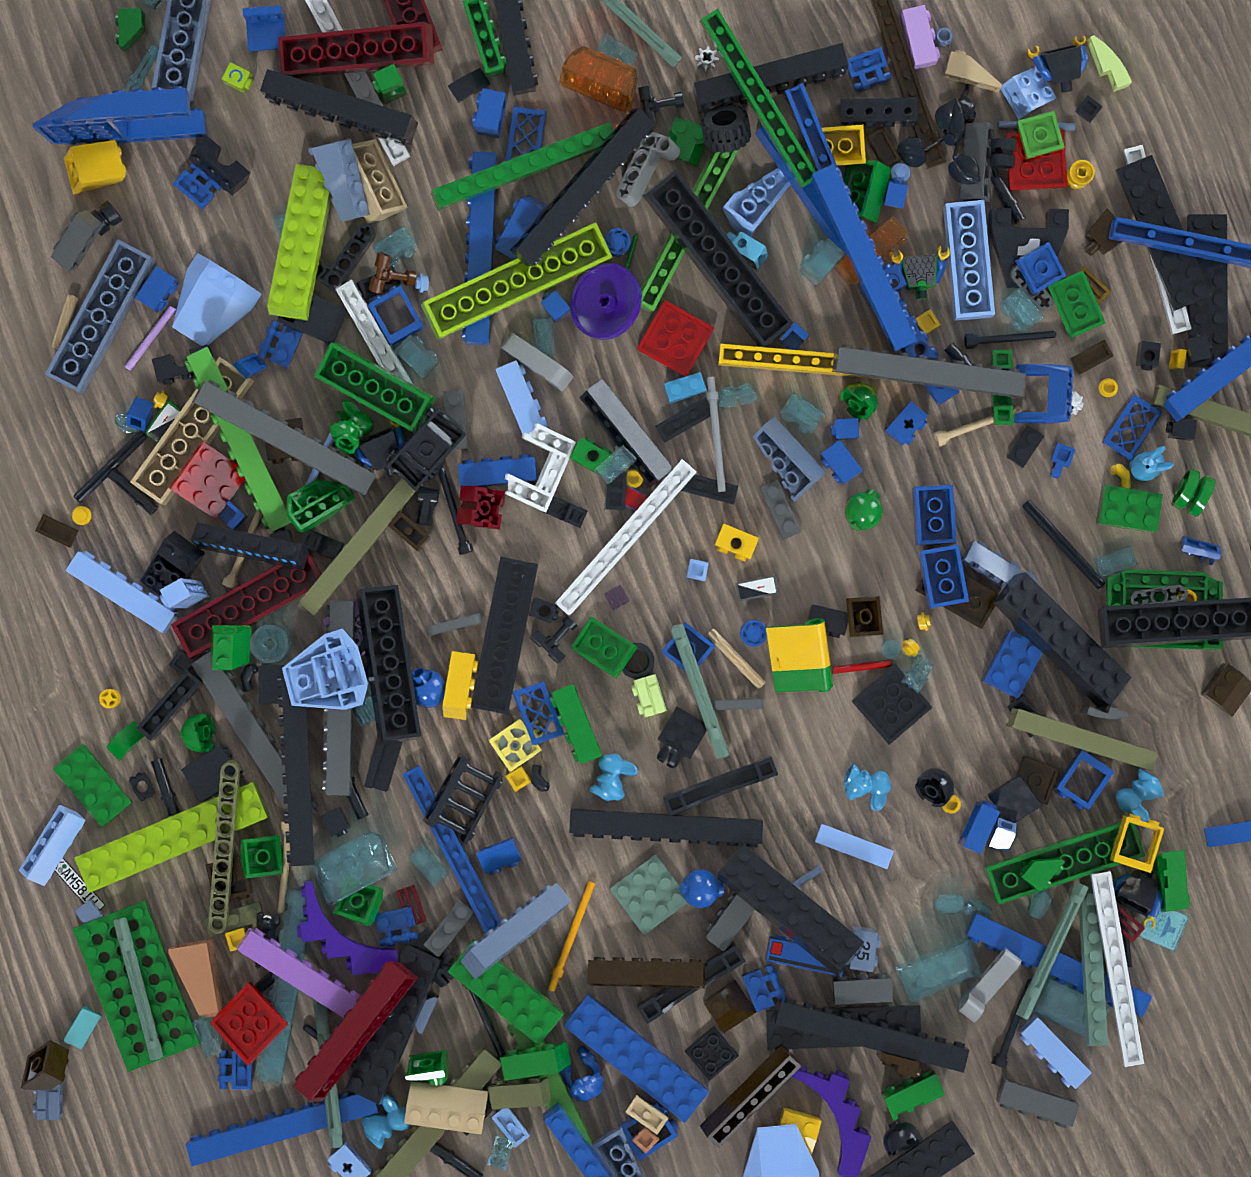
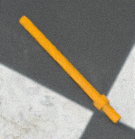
[547,881,596,992]

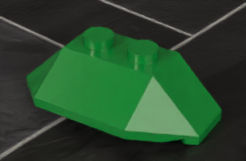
[287,480,355,533]

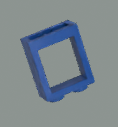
[367,286,425,347]
[1054,749,1115,810]
[958,800,1000,854]
[618,1100,679,1161]

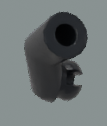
[531,765,550,792]

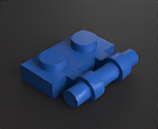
[847,47,892,91]
[173,163,222,210]
[257,321,303,369]
[375,906,418,947]
[742,964,786,1012]
[217,1049,252,1090]

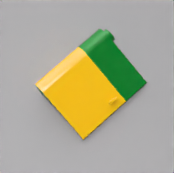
[766,619,833,693]

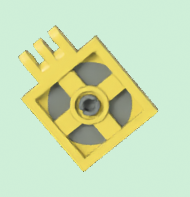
[488,718,547,772]

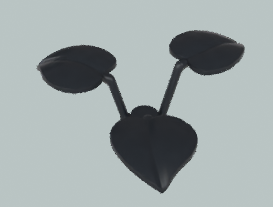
[897,98,981,185]

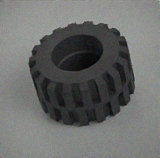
[701,104,751,153]

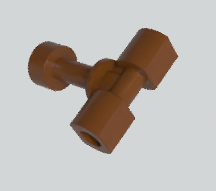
[369,252,416,293]

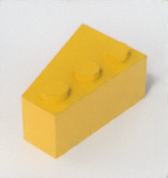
[443,651,478,720]

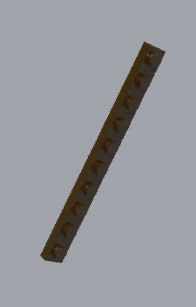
[870,0,946,169]

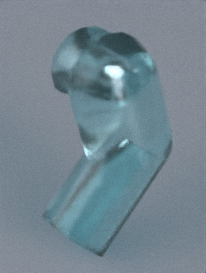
[115,414,141,433]
[963,899,993,917]

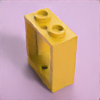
[1110,813,1164,873]

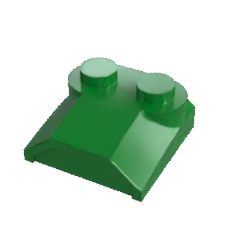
[668,117,705,167]
[240,835,283,878]
[333,878,383,926]
[405,1049,449,1086]

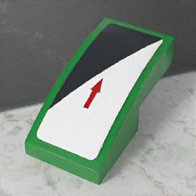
[145,400,182,443]

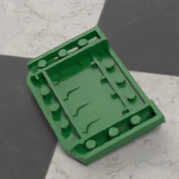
[1106,569,1223,651]

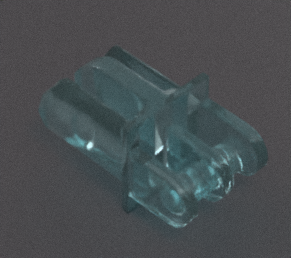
[901,654,935,693]

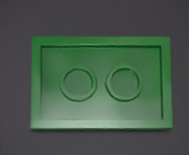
[1048,270,1106,339]
[570,617,637,679]

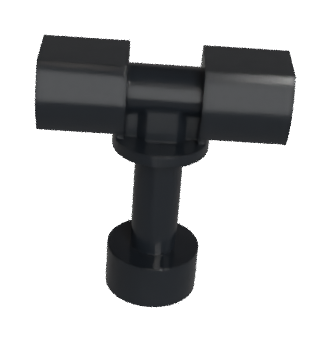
[638,86,684,125]
[530,615,578,664]

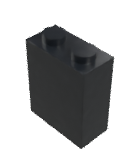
[181,744,243,802]

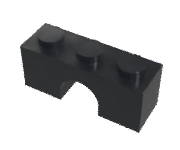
[189,136,251,196]
[152,344,213,385]

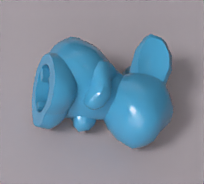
[1129,446,1174,482]
[589,753,638,801]
[843,764,892,811]
[1116,768,1164,822]
[362,1094,410,1149]

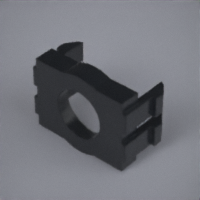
[129,772,156,802]

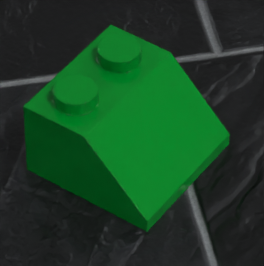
[210,625,251,670]

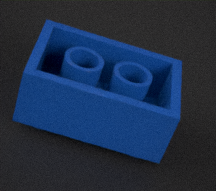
[912,485,957,546]
[918,544,969,609]
[981,630,1042,699]

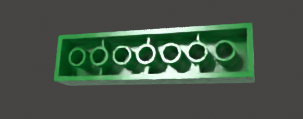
[983,820,1145,905]

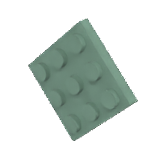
[610,854,687,935]

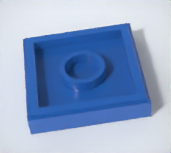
[1015,242,1067,295]

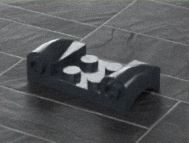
[386,406,467,491]

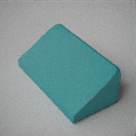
[63,1006,102,1049]

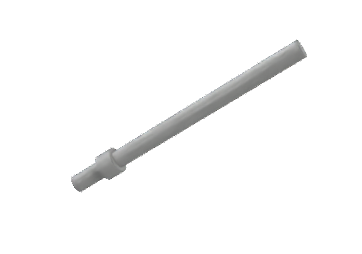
[706,377,726,492]

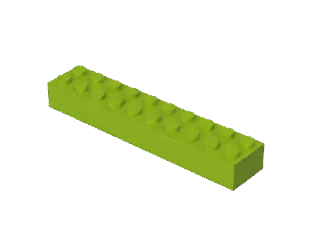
[421,222,612,340]
[74,781,271,893]

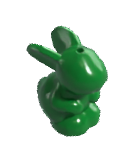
[329,400,373,454]

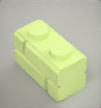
[631,674,667,717]

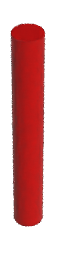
[833,659,891,674]

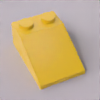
[778,1107,822,1155]

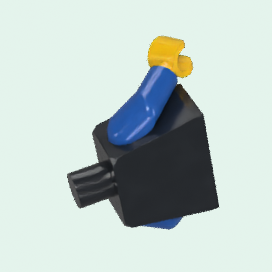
[1027,36,1088,93]
[354,420,406,476]
[1113,870,1162,929]

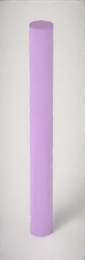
[124,306,176,371]

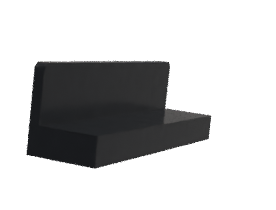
[364,741,403,792]

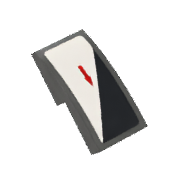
[735,575,779,602]

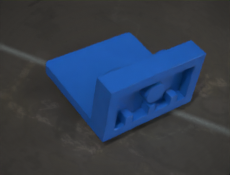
[242,5,286,52]

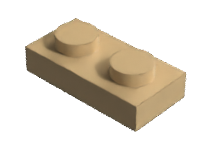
[625,1095,668,1134]

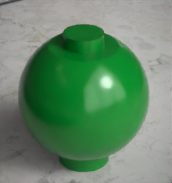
[845,489,883,531]

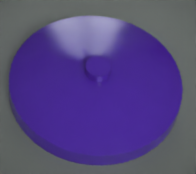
[570,263,642,340]

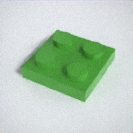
[1016,111,1065,159]

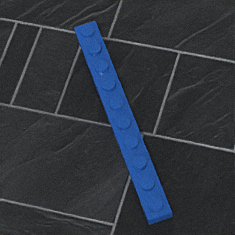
[402,765,501,934]

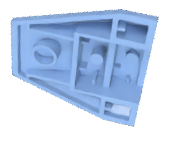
[172,253,262,346]
[282,629,368,710]
[743,1124,819,1177]

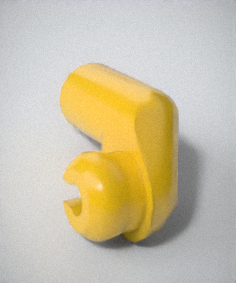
[1110,464,1131,489]

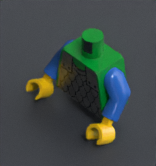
[890,246,950,300]

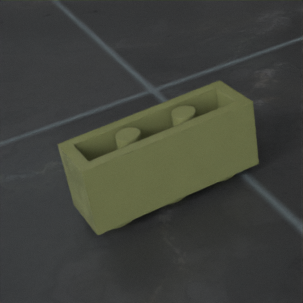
[488,1076,552,1110]

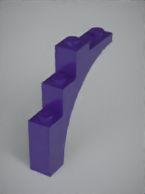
[296,880,398,975]
[791,1066,872,1177]

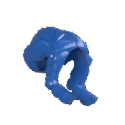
[560,1046,604,1102]

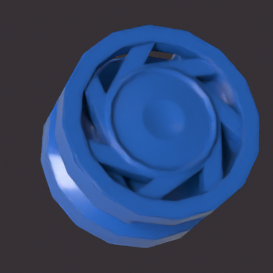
[604,228,631,257]
[740,620,767,647]

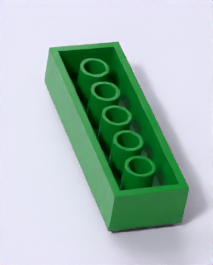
[314,342,436,432]
[448,939,564,1045]

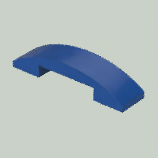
[1204,820,1251,847]

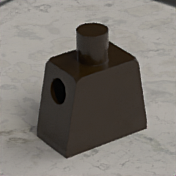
[1084,209,1123,256]

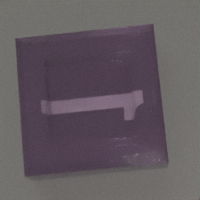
[604,585,630,610]

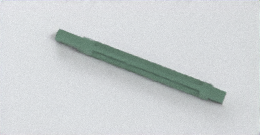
[601,0,682,67]
[671,624,729,759]
[1016,882,1089,1020]
[113,917,163,1061]
[313,1001,343,1148]

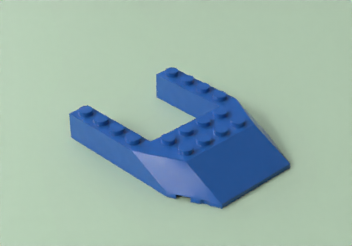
[33,86,207,145]

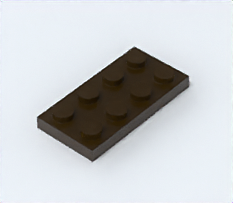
[915,575,998,629]

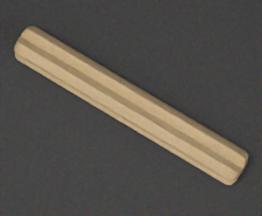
[707,629,765,689]

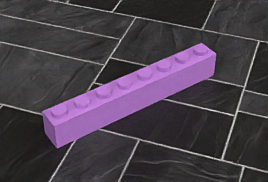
[236,928,360,1018]

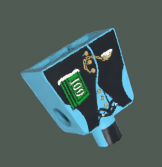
[727,232,769,271]

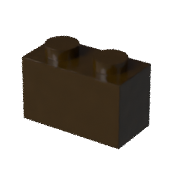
[388,511,431,552]

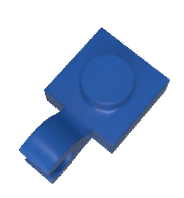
[1050,443,1076,479]

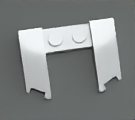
[505,423,576,512]

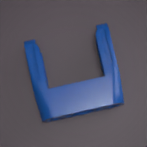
[1013,364,1073,424]

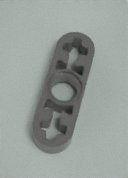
[1010,265,1053,311]
[1131,585,1188,605]
[427,613,482,636]
[710,699,764,710]

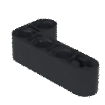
[316,223,376,291]

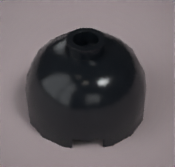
[915,768,955,807]
[883,1121,923,1157]

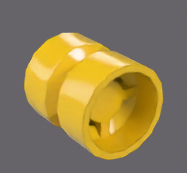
[1067,160,1095,189]

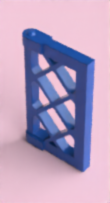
[505,106,547,162]
[1102,394,1162,461]
[512,681,564,746]

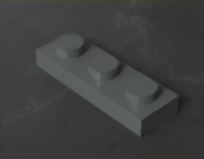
[760,480,801,540]
[423,900,474,958]

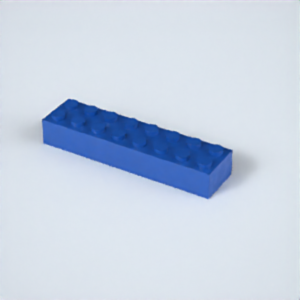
[564,993,709,1123]

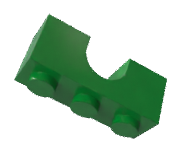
[372,64,407,104]

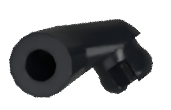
[240,664,258,692]

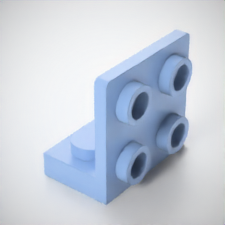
[1001,66,1056,120]

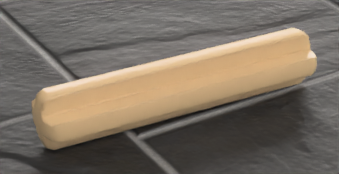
[52,295,78,350]

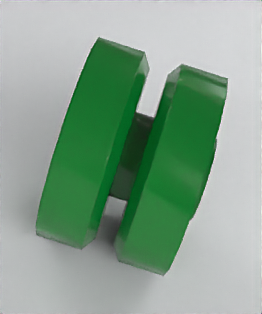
[1171,468,1216,517]

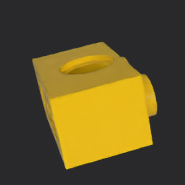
[714,523,759,562]

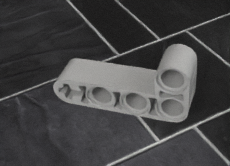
[616,132,680,207]
[500,332,574,393]
[958,948,1022,1022]

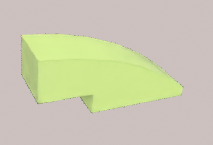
[1087,35,1132,92]

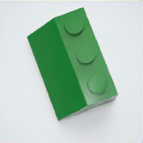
[843,160,892,224]

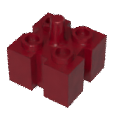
[456,485,505,530]

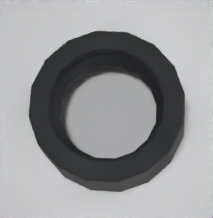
[622,643,655,679]

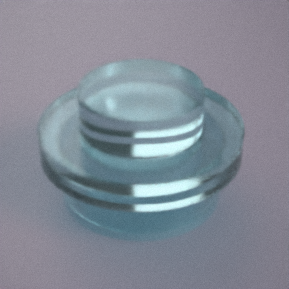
[882,640,901,659]

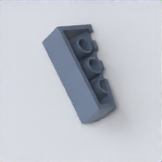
[308,139,370,222]
[753,417,826,502]
[961,540,1039,589]
[591,1128,646,1177]

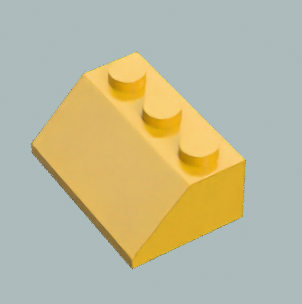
[805,125,866,167]

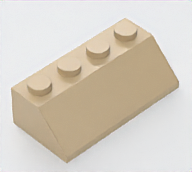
[352,139,408,224]
[404,1081,488,1135]

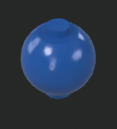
[412,668,446,708]
[680,869,724,908]

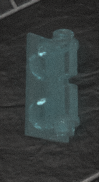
[718,384,757,408]

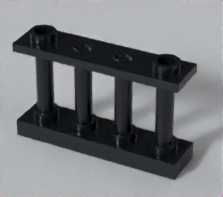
[423,752,503,844]

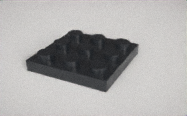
[851,664,933,745]

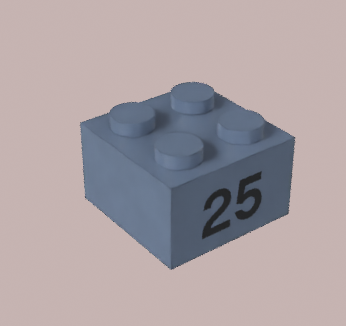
[848,926,881,972]

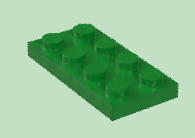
[53,744,133,827]

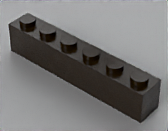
[587,957,706,989]
[700,1044,801,1148]

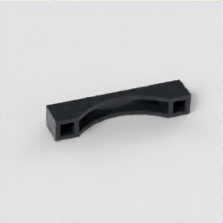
[663,756,778,816]
[637,943,746,1024]

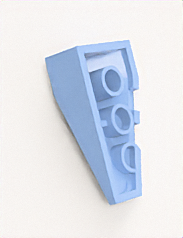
[723,168,790,237]

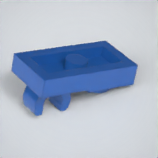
[1180,536,1221,566]

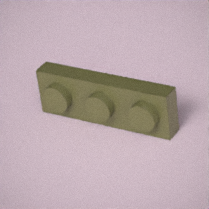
[204,901,264,937]

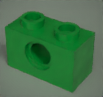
[570,437,614,478]

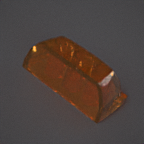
[559,46,638,114]

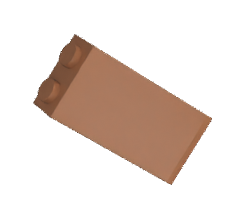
[168,938,224,1018]

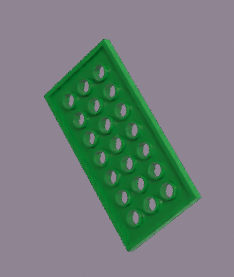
[72,900,201,1072]

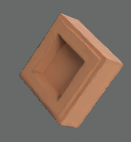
[632,1126,659,1154]

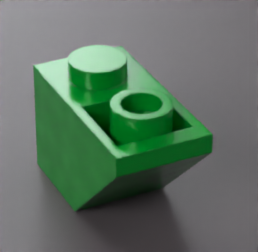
[115,8,145,51]
[1019,858,1065,892]

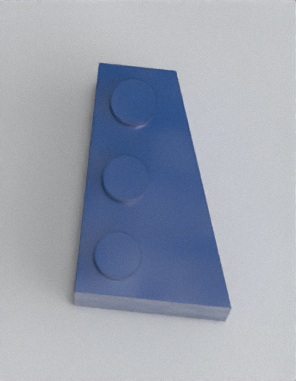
[495,195,548,260]

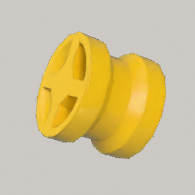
[99,689,121,708]

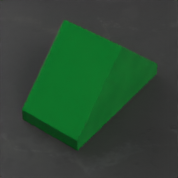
[106,721,145,761]

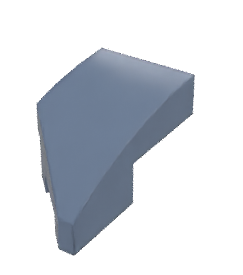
[74,899,105,924]

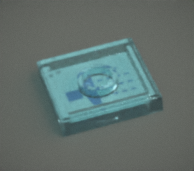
[1139,909,1190,952]

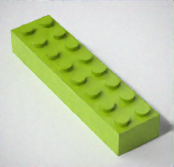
[267,164,332,320]

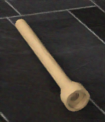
[933,406,1022,447]
[222,510,263,589]
[278,821,290,914]

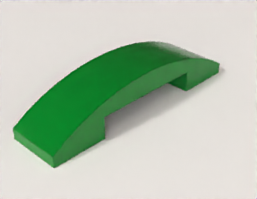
[991,350,1014,425]

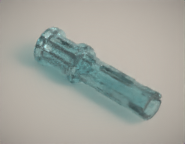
[120,44,159,93]

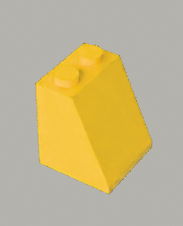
[64,140,126,194]

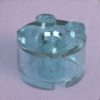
[250,625,292,663]

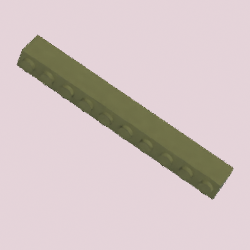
[372,1047,501,1177]

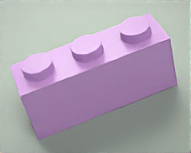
[900,5,940,70]

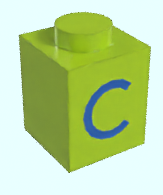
[222,62,254,93]

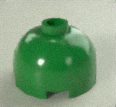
[840,382,878,420]
[180,713,216,752]

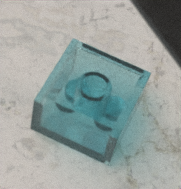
[799,238,845,287]

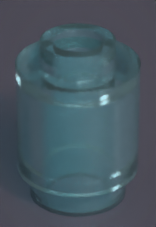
[1027,891,1052,920]
[935,893,964,914]

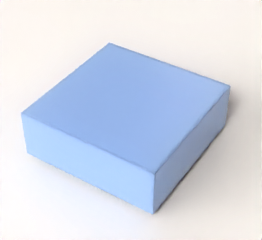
[686,559,709,581]

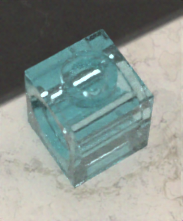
[487,1136,514,1170]

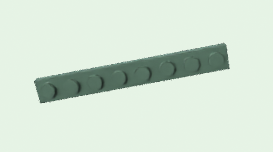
[1079,890,1108,1047]

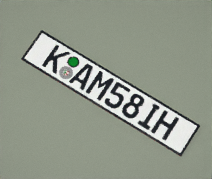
[54,858,105,910]

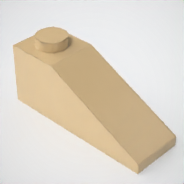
[943,50,1002,92]

